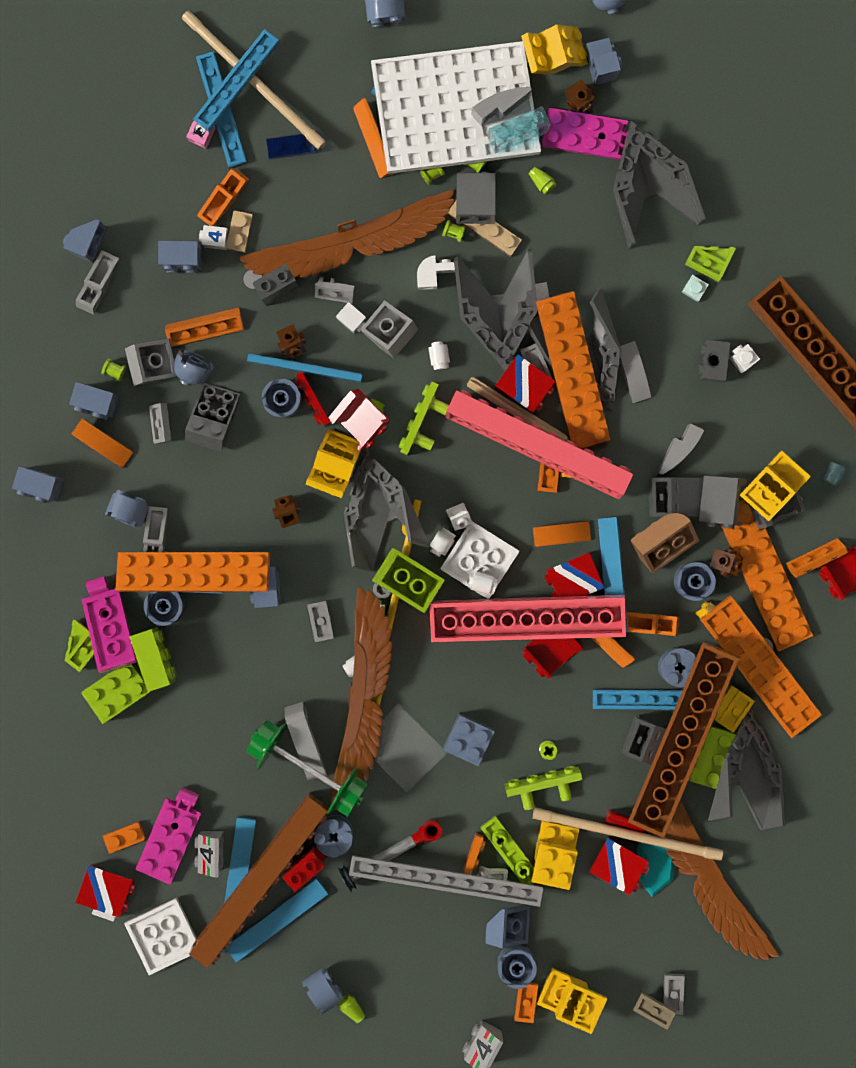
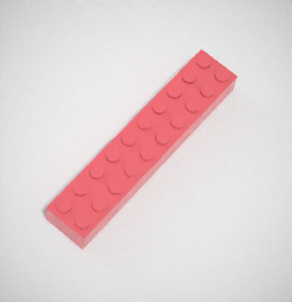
[446,390,633,500]
[430,595,626,642]

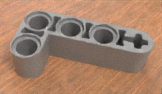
[284,701,327,781]

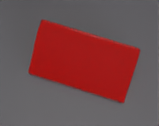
[604,810,644,833]

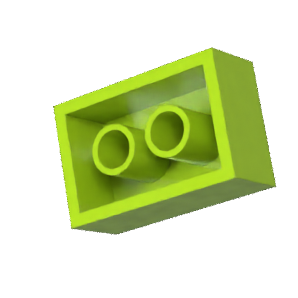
[372,548,445,613]
[129,627,177,692]
[81,663,151,724]
[689,726,736,789]

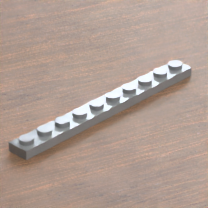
[349,855,543,907]

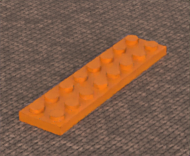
[536,291,610,449]
[720,499,813,652]
[116,552,270,592]
[700,596,822,738]

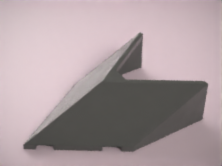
[613,121,706,249]
[454,248,538,371]
[528,287,621,410]
[344,449,431,572]
[708,708,785,831]

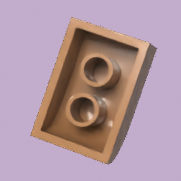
[631,513,699,574]

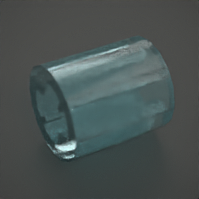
[822,462,846,487]

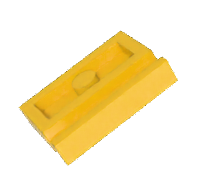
[715,685,755,733]

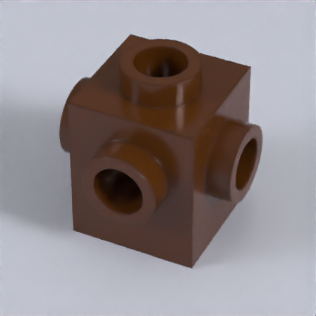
[564,79,595,113]
[276,324,306,359]
[272,494,302,528]
[709,548,743,577]

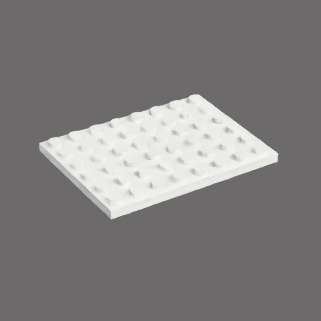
[371,41,541,174]

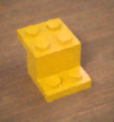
[521,25,588,75]
[305,429,361,498]
[740,450,811,521]
[531,821,580,890]
[536,968,607,1034]

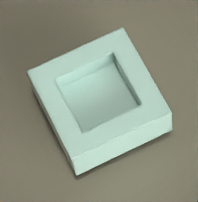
[682,275,709,302]

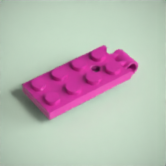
[542,108,628,160]
[82,576,137,674]
[136,787,202,885]

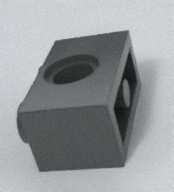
[698,340,730,382]

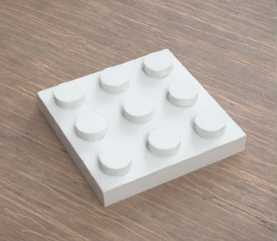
[440,521,519,599]
[124,898,197,975]

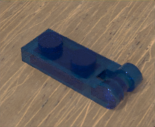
[266,131,322,160]

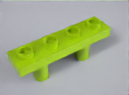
[399,382,449,456]
[504,766,582,810]
[480,815,534,884]

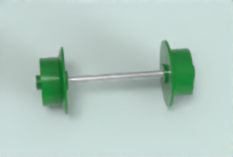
[246,720,368,817]

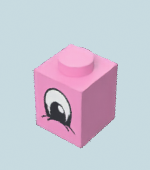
[186,121,216,149]

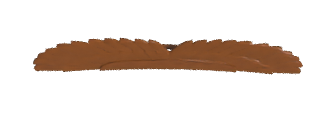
[240,190,455,278]
[331,587,392,803]
[657,801,778,960]

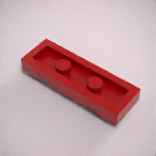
[294,372,331,427]

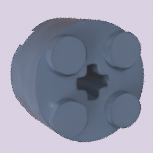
[365,0,406,28]
[262,379,302,419]
[104,490,149,529]
[674,562,716,601]
[144,592,186,626]
[658,647,696,687]
[314,815,354,858]
[497,945,537,989]
[302,968,343,1015]

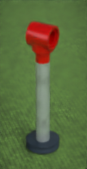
[338,819,442,892]

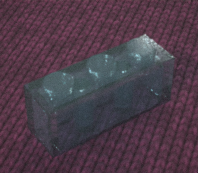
[487,106,551,154]

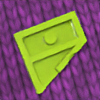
[685,246,736,282]
[65,619,94,672]

